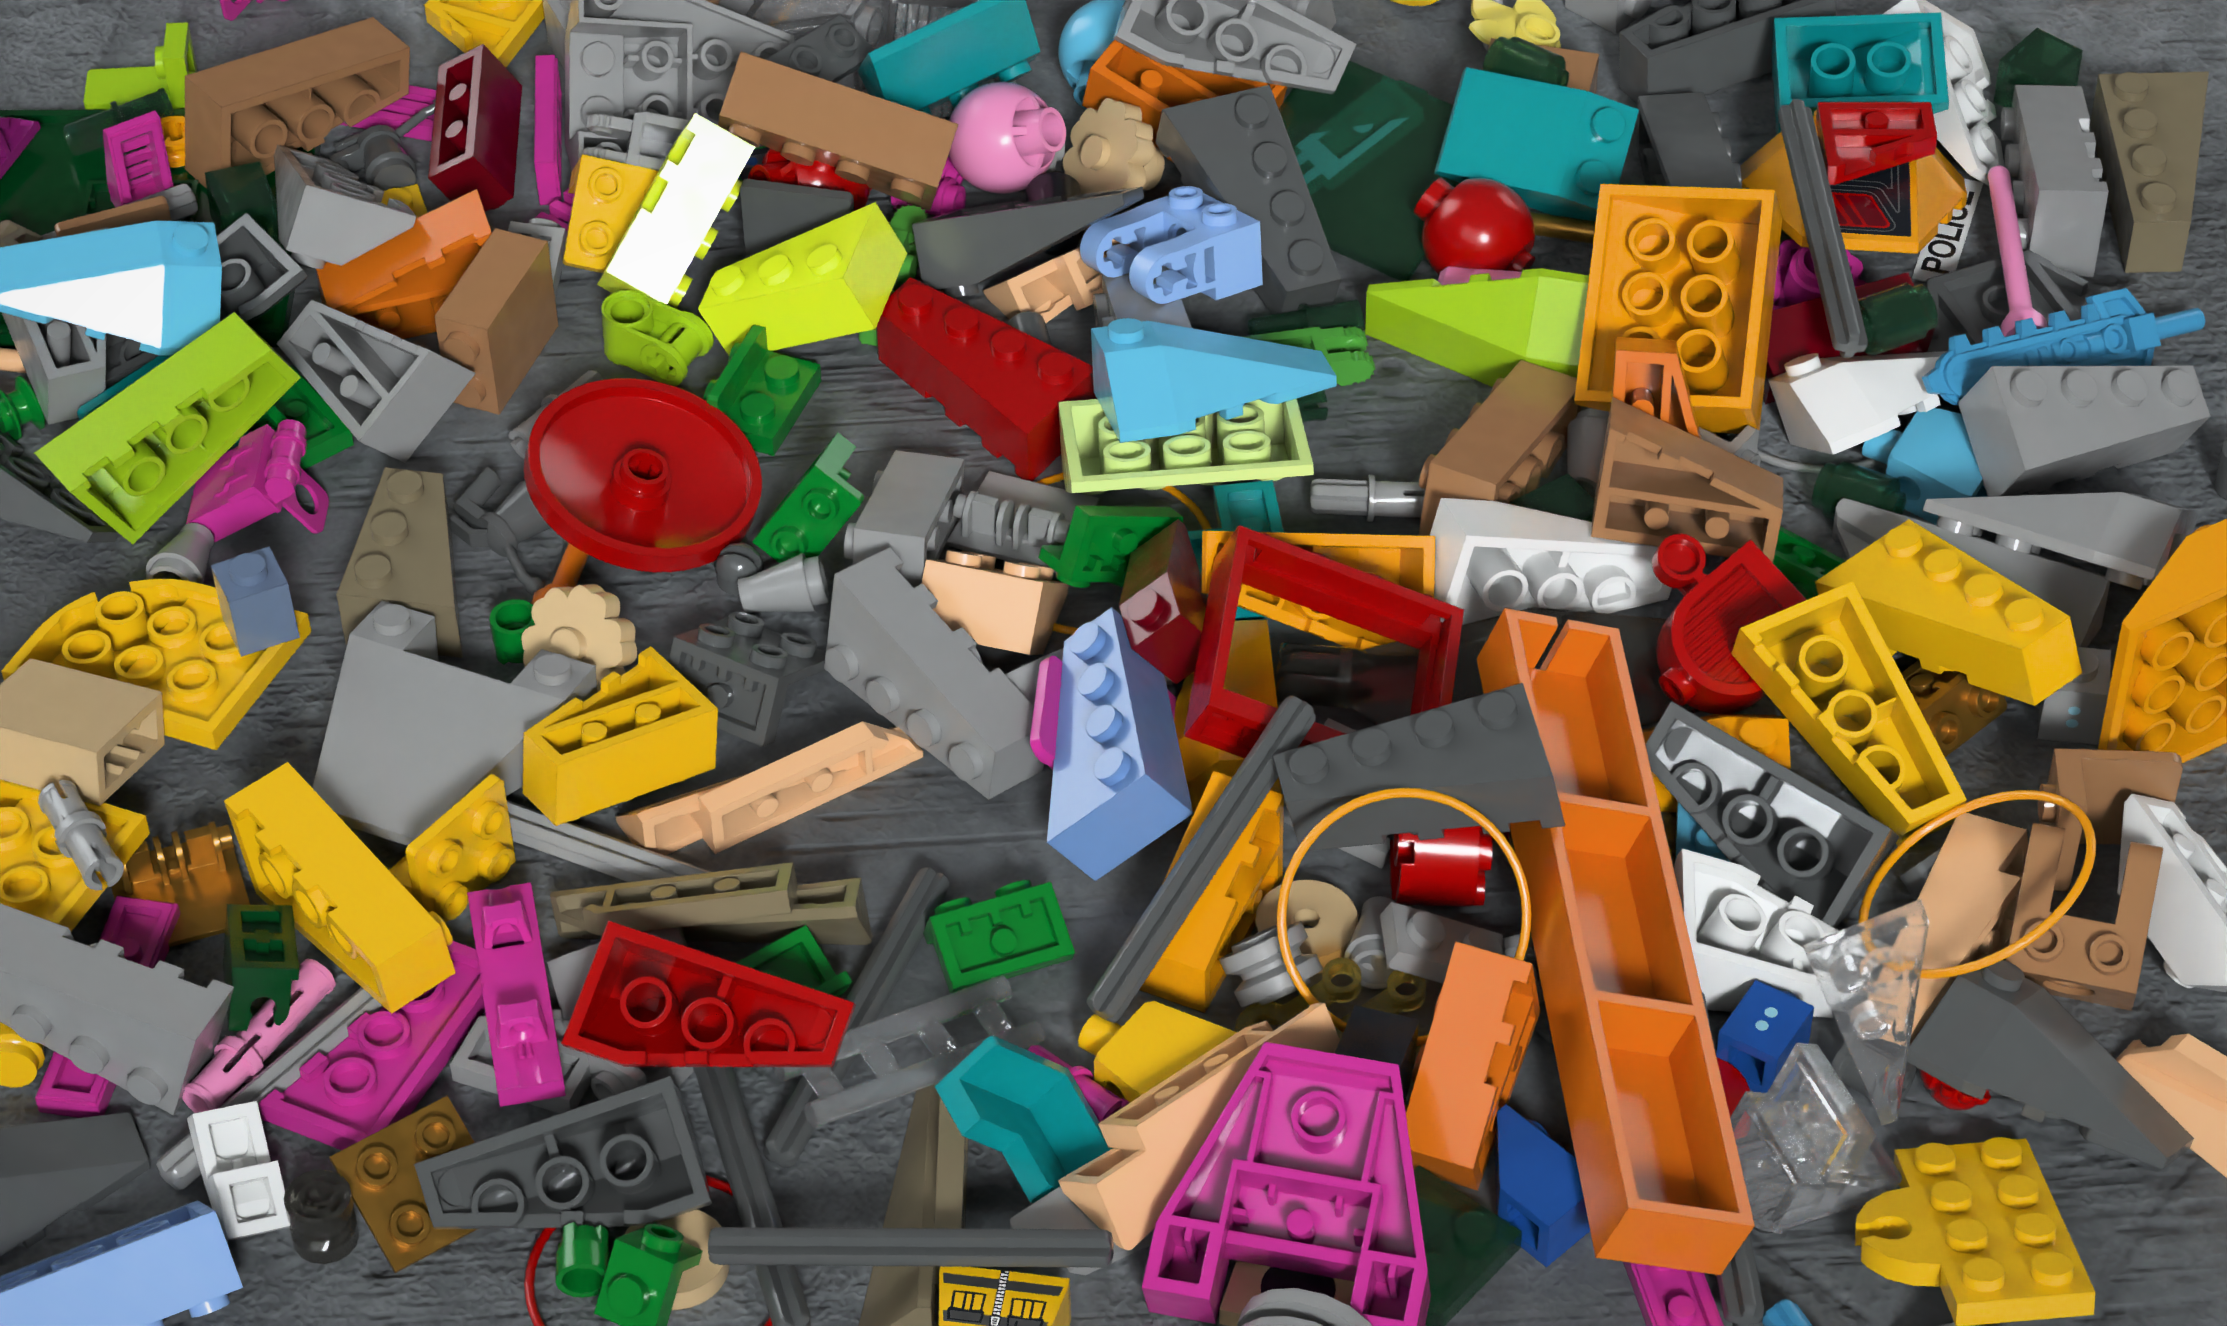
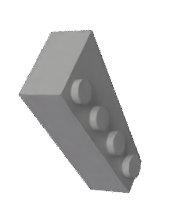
[824,547,1044,800]

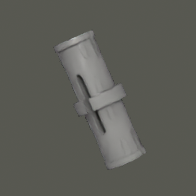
[38,780,124,890]

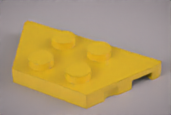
[424,0,545,68]

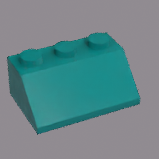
[857,0,1041,115]

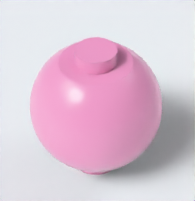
[949,82,1066,194]

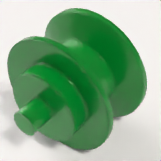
[0,376,45,440]

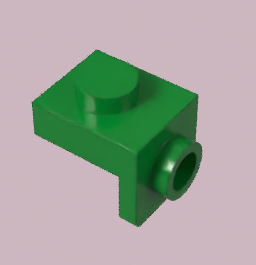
[594,1224,703,1326]

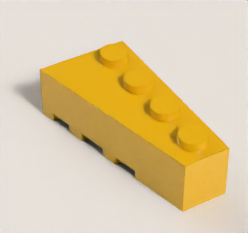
[1815,519,2082,706]
[224,762,456,1014]

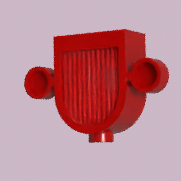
[1652,534,1807,716]

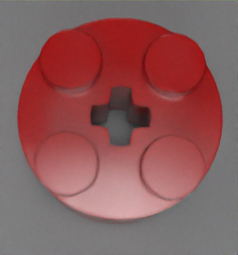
[1389,826,1492,907]

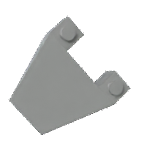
[312,600,597,846]

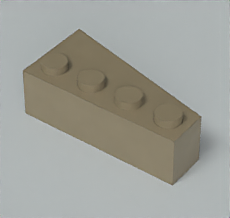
[2090,71,2209,273]

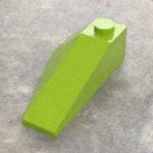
[1365,268,1589,387]

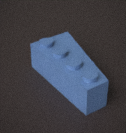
[1047,607,1193,881]

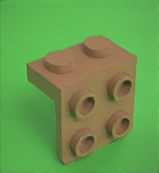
[2029,748,2183,891]

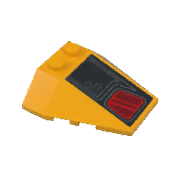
[1740,110,1967,254]

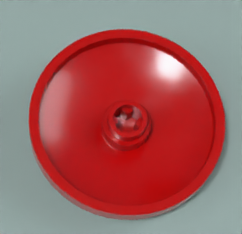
[524,378,762,572]

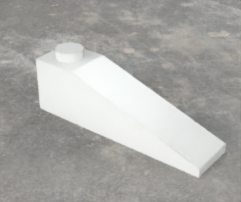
[1430,498,1672,642]

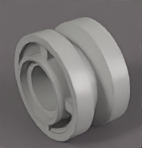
[1219,921,1323,1007]

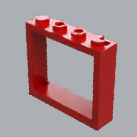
[1184,525,1464,759]

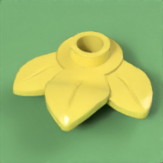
[1468,0,1561,48]

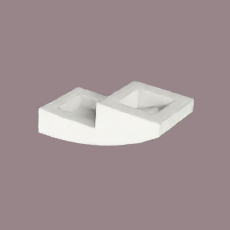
[187,1101,293,1241]

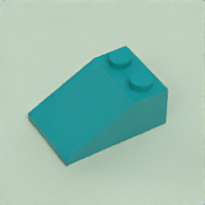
[1771,12,1949,135]
[1434,67,1639,221]

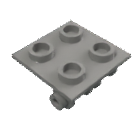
[947,471,1100,573]

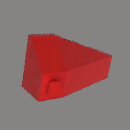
[561,920,856,1067]

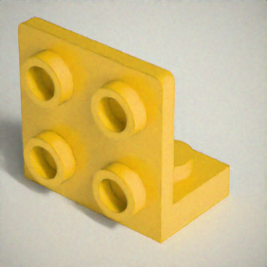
[562,154,658,273]
[389,774,516,923]

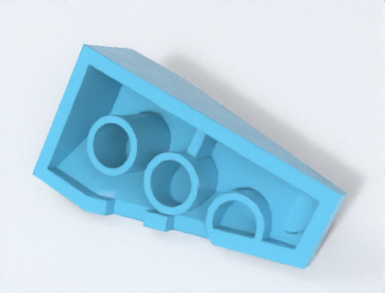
[0,220,222,356]

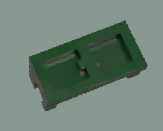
[223,904,299,1031]

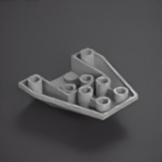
[565,0,794,171]
[1923,492,2197,590]

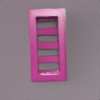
[103,110,173,207]

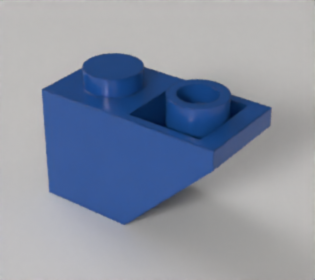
[1494,1104,1590,1267]

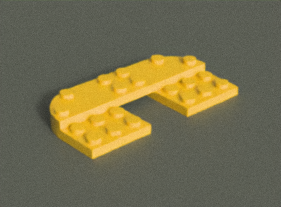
[0,579,312,932]

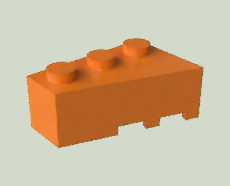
[1082,40,1287,163]
[316,189,492,339]
[1611,337,1702,439]
[1404,941,1540,1191]

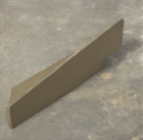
[550,862,872,945]
[859,1081,969,1326]

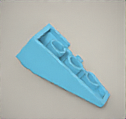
[1091,318,1337,443]

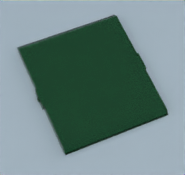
[1279,60,1460,281]

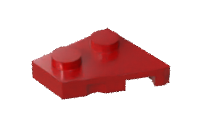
[1816,102,1937,185]

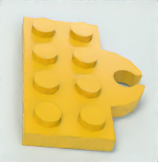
[1855,1137,2095,1326]

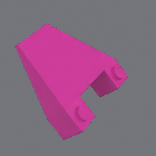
[1142,1042,1431,1326]

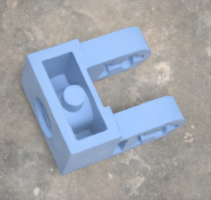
[1080,186,1263,304]

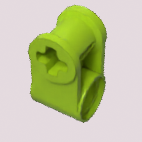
[601,290,714,386]

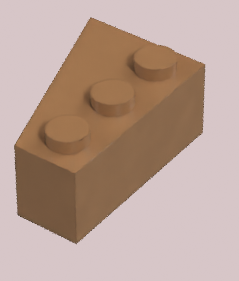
[1591,397,1783,563]

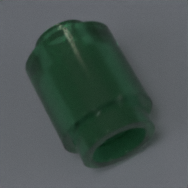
[1483,37,1569,87]
[1858,283,1938,356]
[1812,461,1906,520]

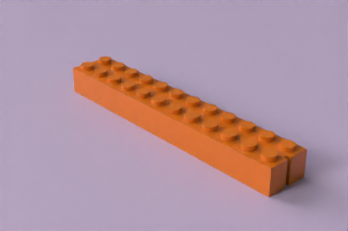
[1476,608,1755,1275]

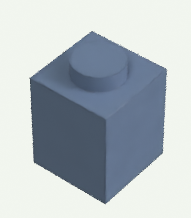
[211,546,300,657]

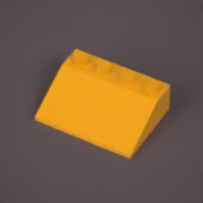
[1574,184,1783,434]
[2097,518,2227,763]

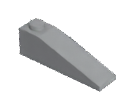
[1113,0,1357,94]
[274,144,416,269]

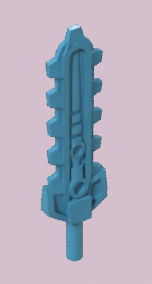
[1922,288,2205,406]

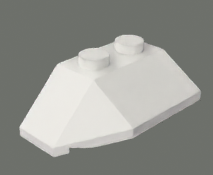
[2117,794,2227,992]

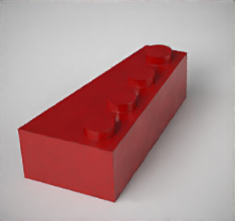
[877,277,1097,482]

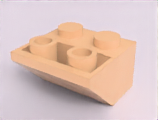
[921,550,1069,655]

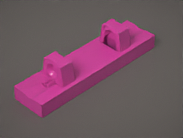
[467,882,566,1107]

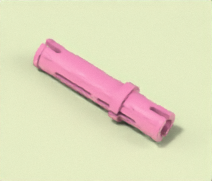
[182,959,336,1113]

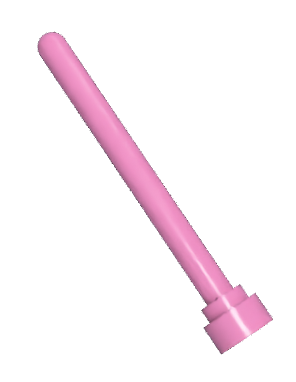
[1988,165,2048,337]

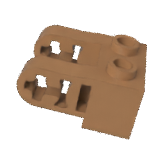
[2006,823,2163,1011]

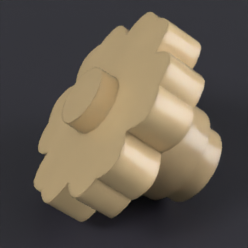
[1063,98,1165,194]
[521,584,637,692]

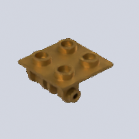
[111,821,250,947]
[329,1095,478,1273]

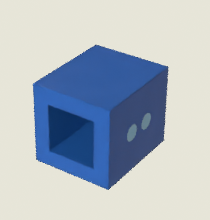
[1716,979,1814,1100]

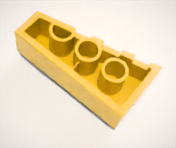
[1731,581,1967,846]

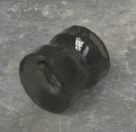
[283,1169,360,1264]

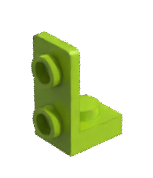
[83,22,198,110]

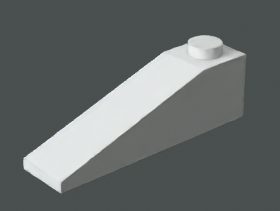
[1883,0,2004,186]
[1768,351,1947,455]
[1674,848,1893,1020]

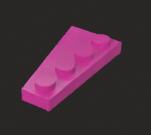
[258,941,485,1150]

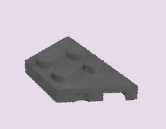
[1925,250,2094,352]

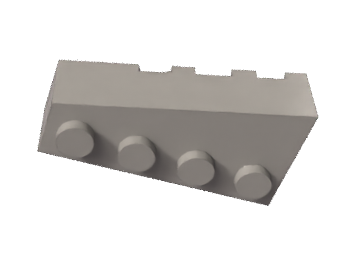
[2000,85,2109,277]
[1958,366,2211,497]
[0,903,234,1115]

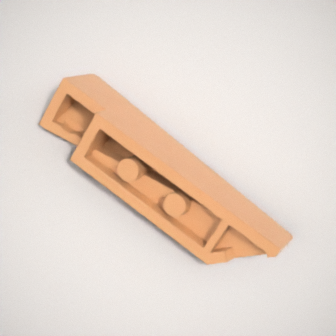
[983,239,1130,323]

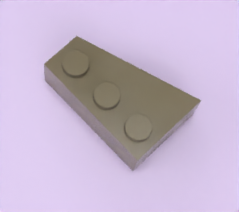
[336,467,463,658]

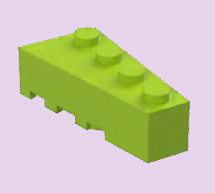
[34,312,301,545]

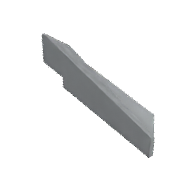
[1832,498,2110,647]

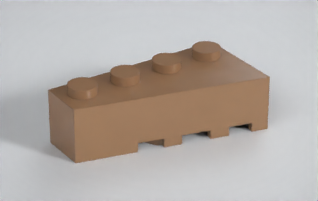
[185,17,410,201]
[718,51,958,211]
[1419,360,1581,536]

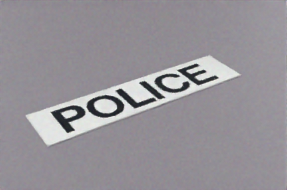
[1912,178,1983,282]

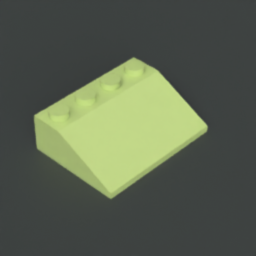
[1058,398,1314,495]

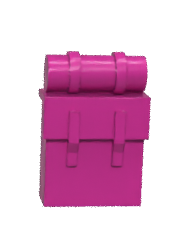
[186,419,329,543]

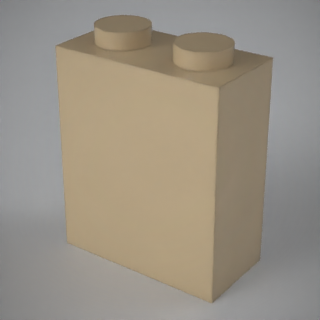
[0,658,165,806]

